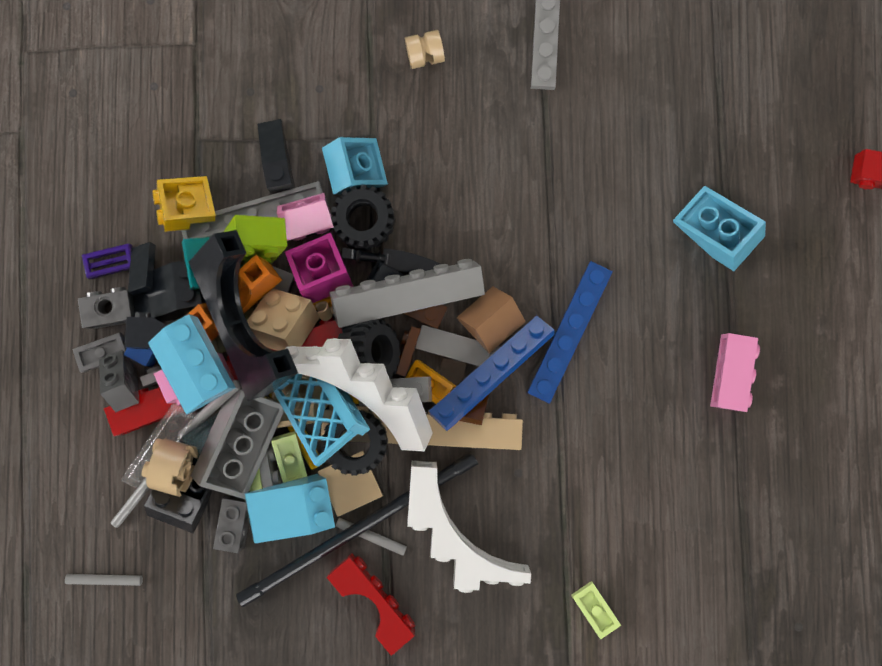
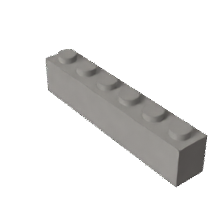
[330,259,485,328]

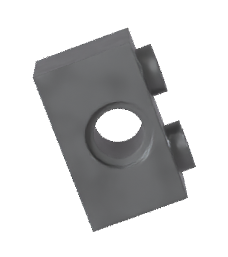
[78,287,135,329]

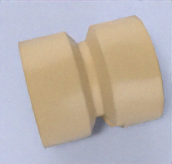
[405,30,445,69]

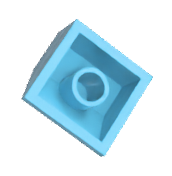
[322,137,388,195]

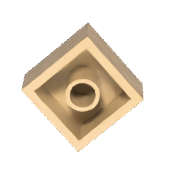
[247,288,320,351]

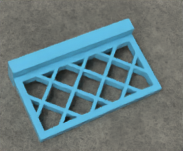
[273,374,370,467]

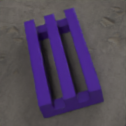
[82,243,132,279]

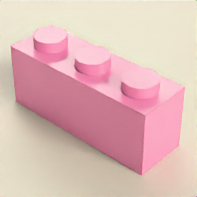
[710,333,760,412]

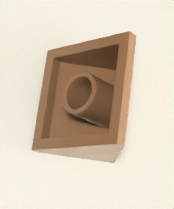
[457,286,526,354]

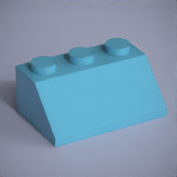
[148,314,236,415]

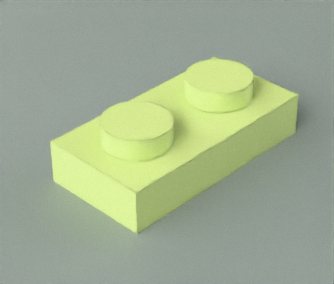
[271,431,307,483]
[571,581,621,639]

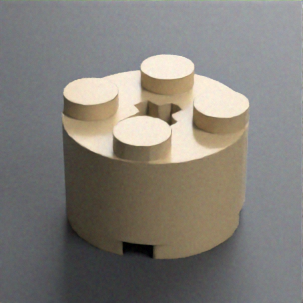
[142,438,198,497]

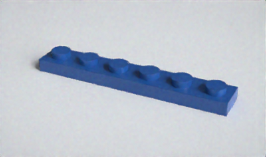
[527,261,613,404]
[429,315,555,431]

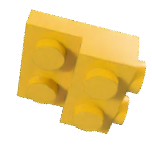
[152,176,216,232]

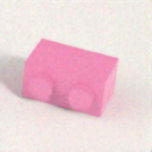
[277,193,334,241]

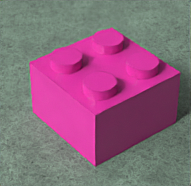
[285,233,353,303]

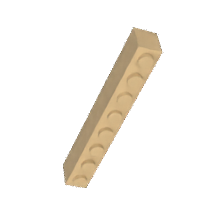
[321,405,523,450]

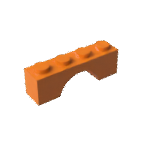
[187,255,282,341]

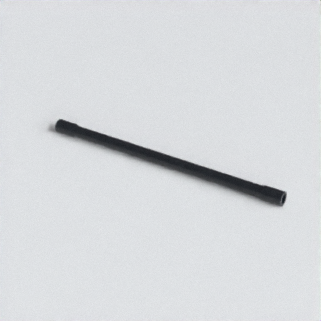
[236,452,479,607]

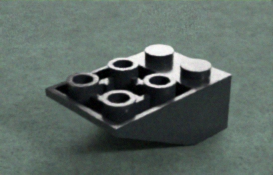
[144,440,213,534]

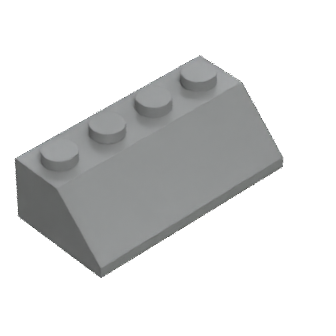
[191,388,284,499]

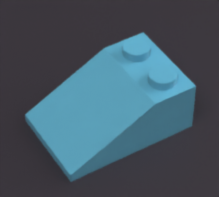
[673,186,766,271]
[245,474,335,543]

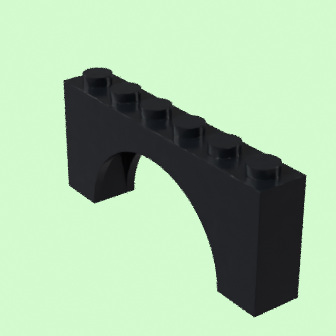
[189,230,298,401]

